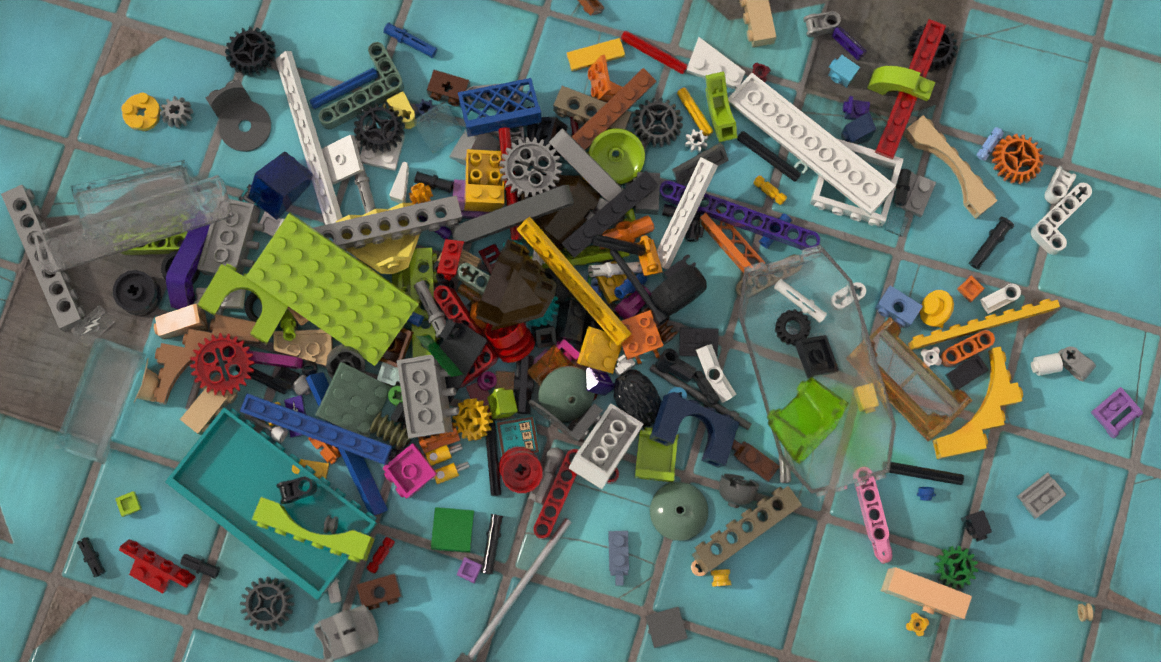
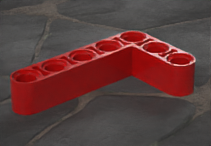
[434,285,498,388]
[533,449,619,540]

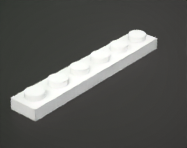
[657,157,718,269]

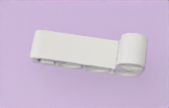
[1031,183,1092,255]

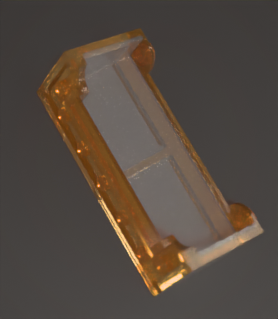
[847,317,972,442]

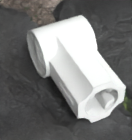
[980,284,1021,314]

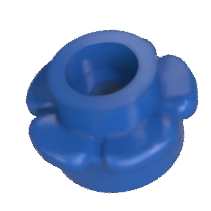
[917,487,936,501]

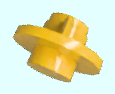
[919,290,954,328]

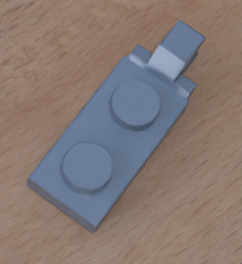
[608,531,629,586]

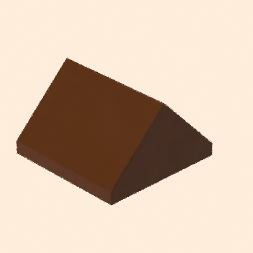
[379,327,414,368]

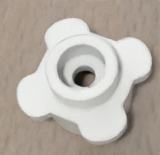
[921,347,942,368]

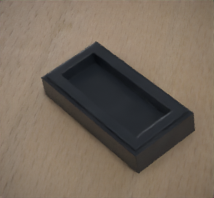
[945,354,989,391]

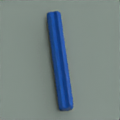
[309,68,378,109]

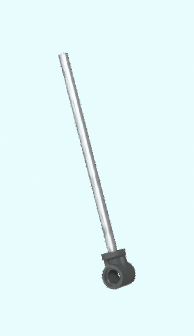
[455,518,572,662]

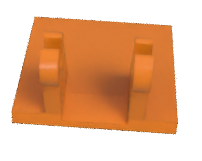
[588,55,623,102]
[621,310,664,365]

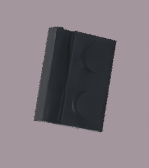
[679,327,719,357]

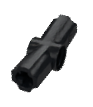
[514,355,534,414]

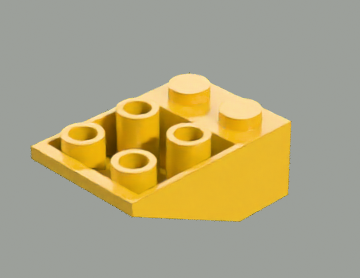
[464,149,504,212]

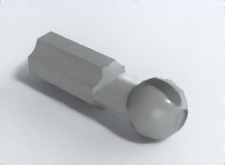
[528,447,565,505]

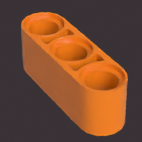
[940,330,995,367]

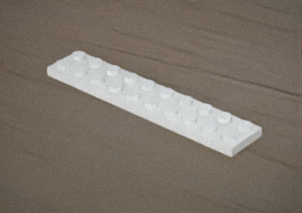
[728,73,896,216]

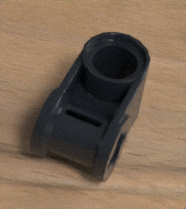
[276,477,317,504]

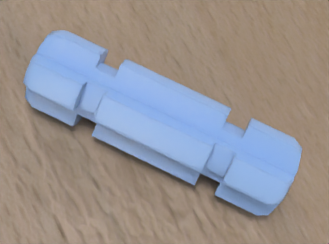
[976,127,1004,161]

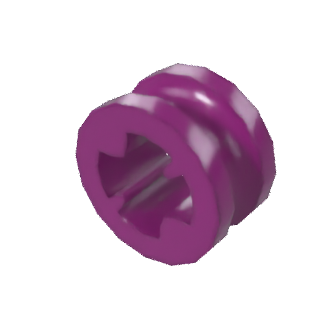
[477,371,497,391]

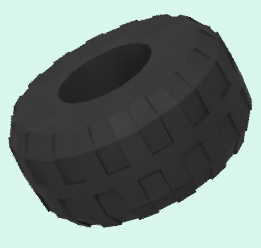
[650,265,707,316]

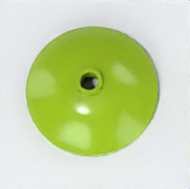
[588,128,645,184]

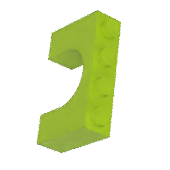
[198,264,289,344]

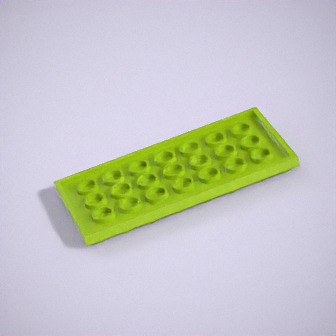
[246,213,420,366]

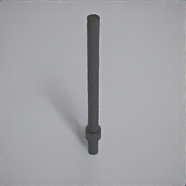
[649,364,752,430]

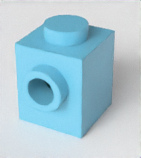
[829,55,860,88]

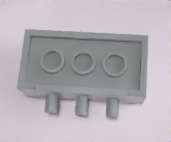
[197,197,265,277]
[397,355,459,438]

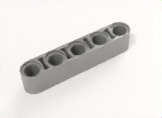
[549,128,624,202]

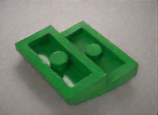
[431,507,474,553]

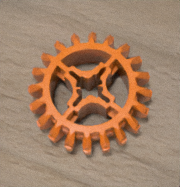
[992,134,1044,185]

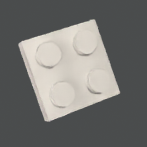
[360,126,405,171]

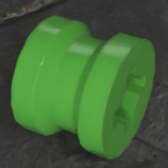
[388,386,403,407]

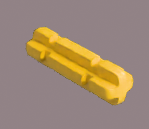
[753,175,787,205]

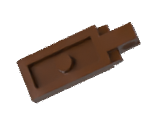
[731,439,780,482]

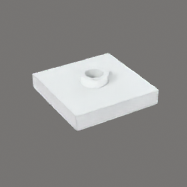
[322,135,364,184]

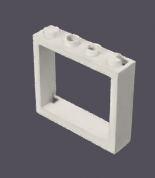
[810,138,904,226]

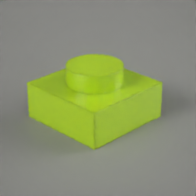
[115,491,142,517]

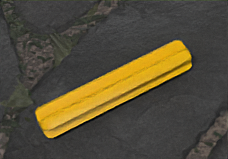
[677,87,713,136]

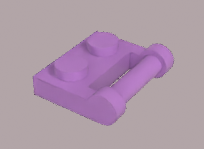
[1091,387,1143,439]

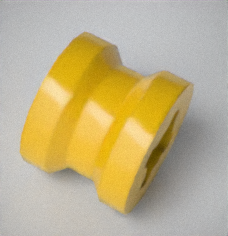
[711,569,732,587]

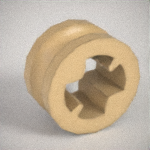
[1078,603,1093,622]

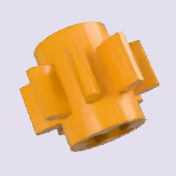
[409,183,433,204]

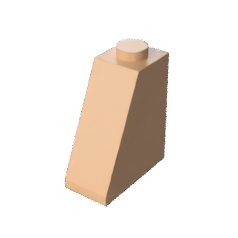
[154,304,208,339]

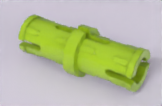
[280,309,296,341]

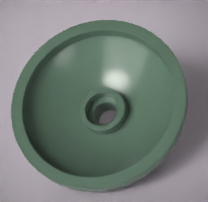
[538,366,595,422]
[650,482,708,541]

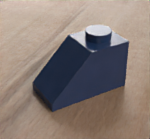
[841,112,876,145]

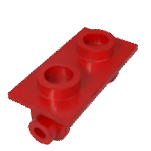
[437,239,464,280]

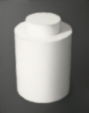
[1031,353,1063,376]

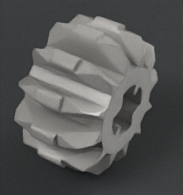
[160,96,193,129]

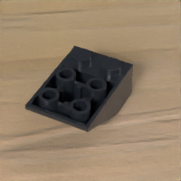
[555,300,620,345]

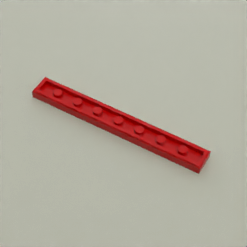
[875,19,946,160]

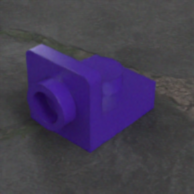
[842,96,870,120]

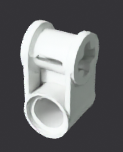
[1044,166,1076,204]

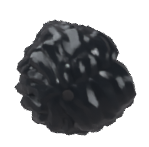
[614,369,662,428]

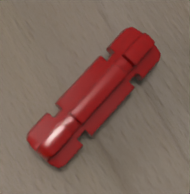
[366,537,395,574]

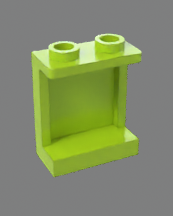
[634,427,679,483]

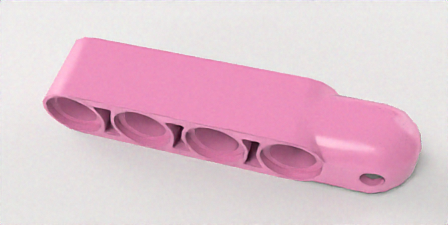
[853,467,893,564]

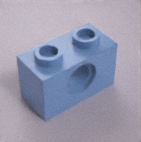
[875,285,923,328]

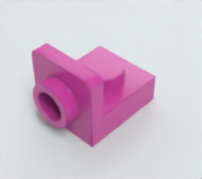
[551,339,580,362]

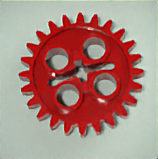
[189,333,255,397]

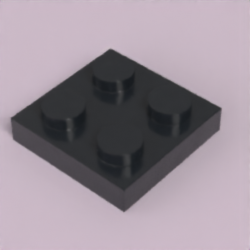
[794,335,839,379]

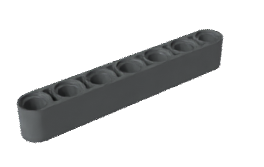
[450,185,575,245]

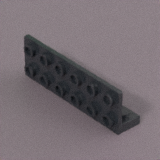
[390,319,488,438]

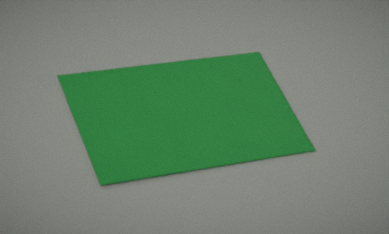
[416,335,464,377]

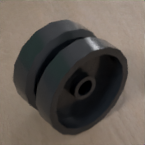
[113,270,162,317]

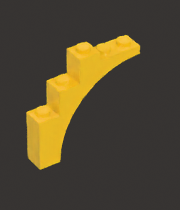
[933,346,1023,459]

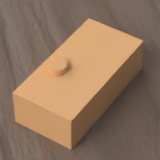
[881,567,972,619]

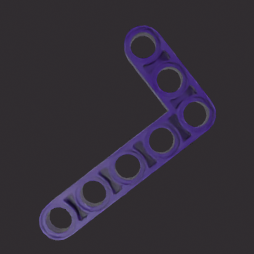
[166,211,213,309]

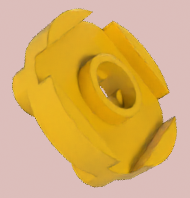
[121,92,161,131]

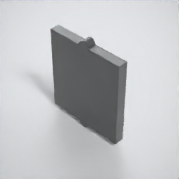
[645,607,687,648]

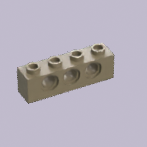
[553,86,632,130]

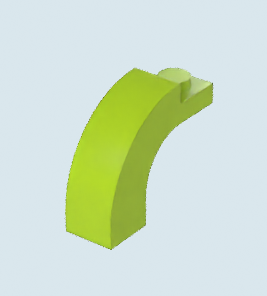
[867,66,935,101]
[705,72,737,142]

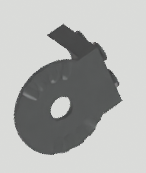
[206,79,271,152]
[528,400,603,441]

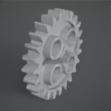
[500,137,562,199]

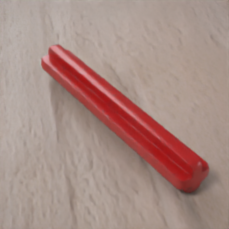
[621,30,687,74]

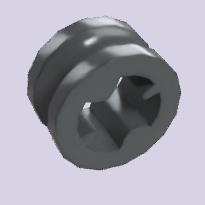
[324,515,339,534]

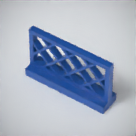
[458,78,542,137]

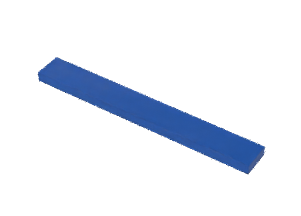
[306,372,388,516]
[240,393,393,465]

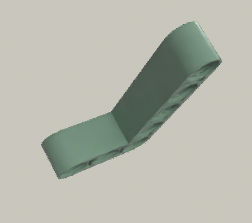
[319,42,404,129]

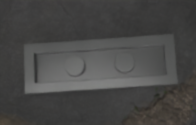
[672,143,729,186]

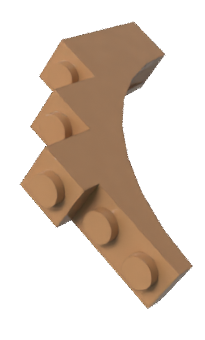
[154,314,260,405]

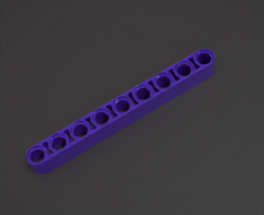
[659,181,820,253]

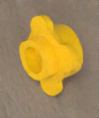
[906,613,929,636]

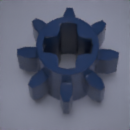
[414,99,438,123]

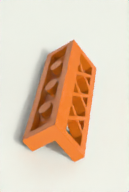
[699,209,765,277]

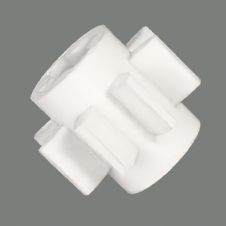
[685,129,708,153]

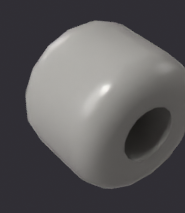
[292,375,311,396]

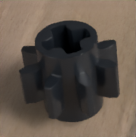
[684,220,704,242]

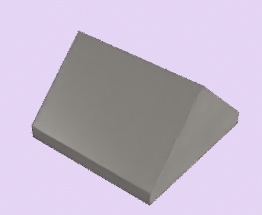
[449,129,500,166]

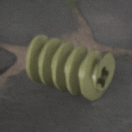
[370,411,412,450]

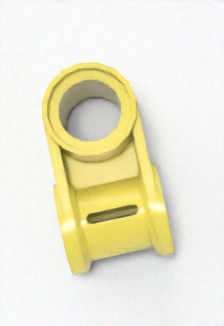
[386,91,416,129]

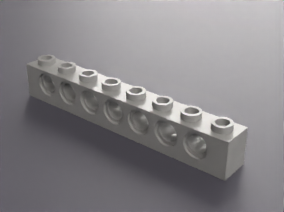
[1,185,86,332]
[313,196,462,251]

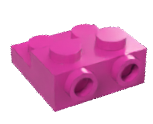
[383,443,437,499]

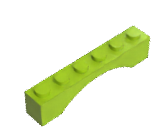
[252,497,375,563]

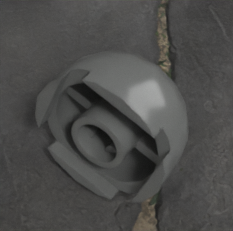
[326,344,365,379]
[719,474,759,508]

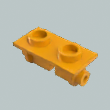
[637,235,663,276]

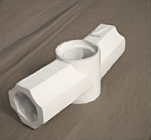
[696,344,736,403]

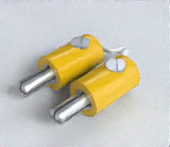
[425,444,470,485]

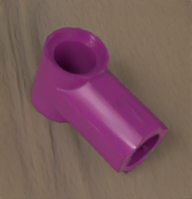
[614,285,651,320]

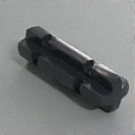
[692,371,720,405]

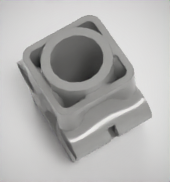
[313,605,379,662]

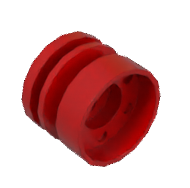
[485,322,535,363]
[499,447,543,493]

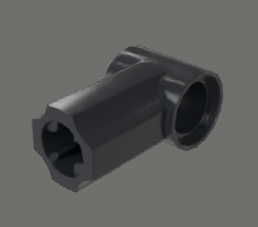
[655,348,696,383]

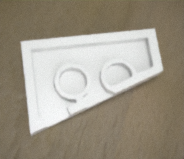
[686,37,745,90]

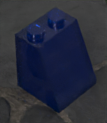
[248,151,313,220]

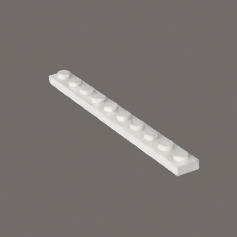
[275,51,343,225]

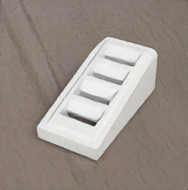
[389,162,409,204]

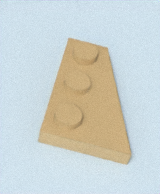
[274,329,333,366]

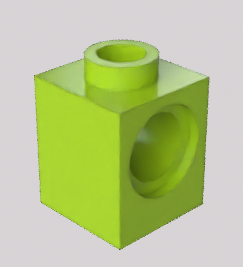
[487,388,518,419]

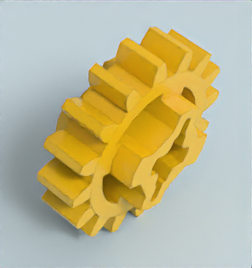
[452,398,493,441]

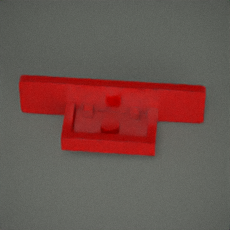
[119,539,196,594]

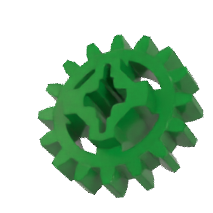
[934,546,978,589]

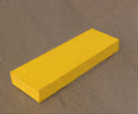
[567,38,625,72]

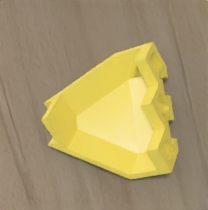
[336,203,420,274]

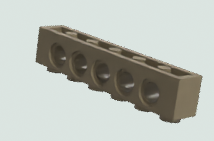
[692,486,802,574]

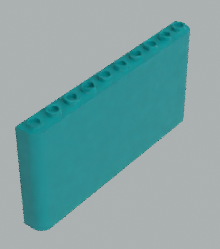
[165,407,378,601]

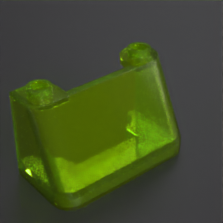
[767,378,849,465]

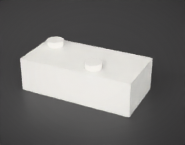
[569,404,643,489]

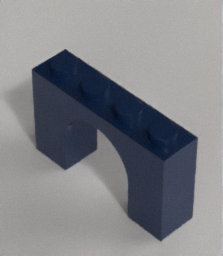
[649,392,740,468]

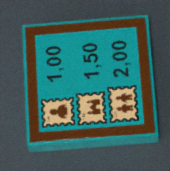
[496,415,540,457]

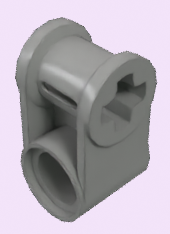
[803,11,841,38]
[1058,346,1096,382]

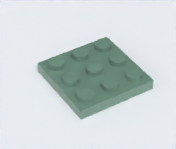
[315,362,392,438]

